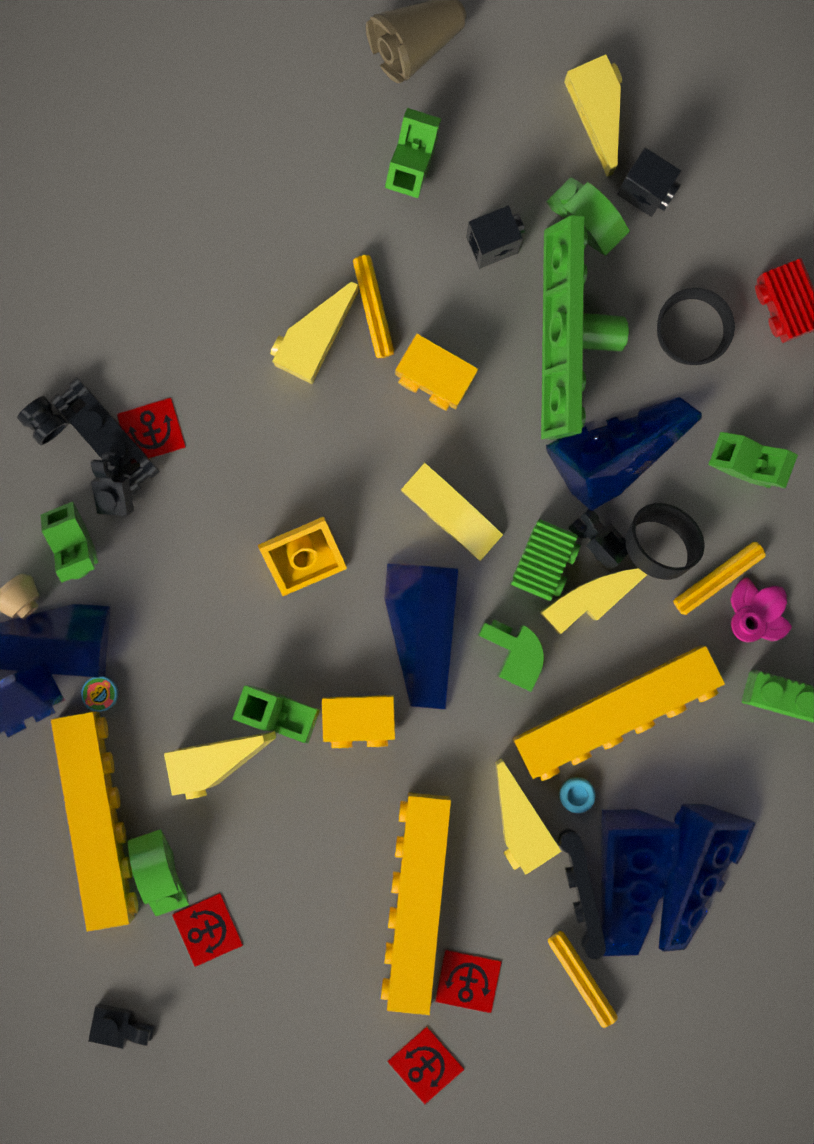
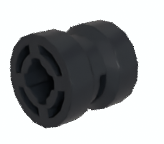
[17,396,67,446]

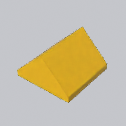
[258,516,347,596]

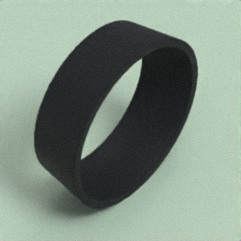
[657,288,735,365]
[625,503,705,580]

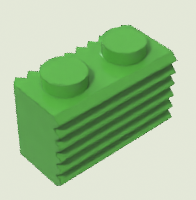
[510,519,581,601]
[742,670,814,723]

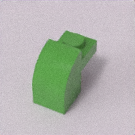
[385,108,441,198]
[546,177,630,256]
[708,432,798,488]
[40,501,99,583]
[478,619,544,692]
[233,685,320,743]
[128,829,189,916]

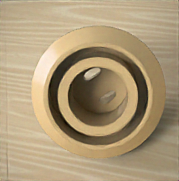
[0,574,40,619]

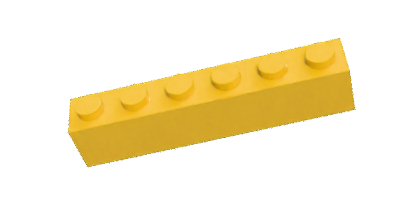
[512,645,725,781]
[51,711,138,932]
[381,792,451,1015]

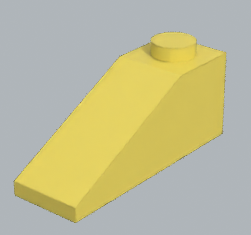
[564,54,622,177]
[270,281,359,384]
[164,731,276,799]
[495,758,562,875]

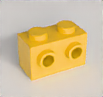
[395,333,478,411]
[322,695,395,748]

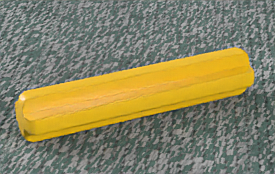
[353,255,394,358]
[673,542,766,615]
[548,931,618,1028]

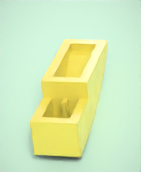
[401,463,503,561]
[540,568,647,634]

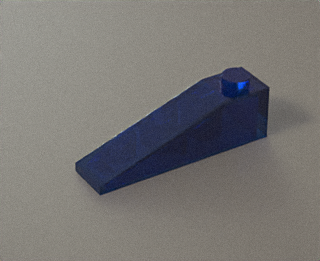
[546,397,702,511]
[384,564,458,710]
[0,604,111,678]
[658,804,756,952]
[601,809,680,956]

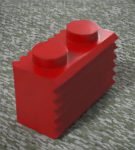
[755,258,814,343]

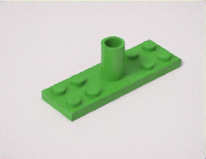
[541,215,629,440]

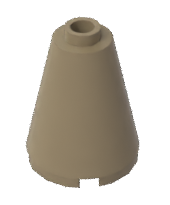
[365,0,467,83]

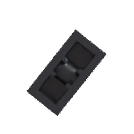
[617,147,682,217]
[466,205,525,269]

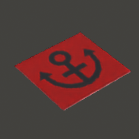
[117,398,186,464]
[172,893,243,967]
[435,950,502,1013]
[387,1027,464,1105]

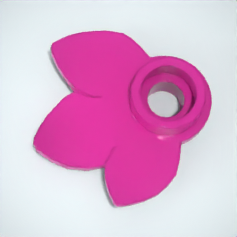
[730,577,792,643]

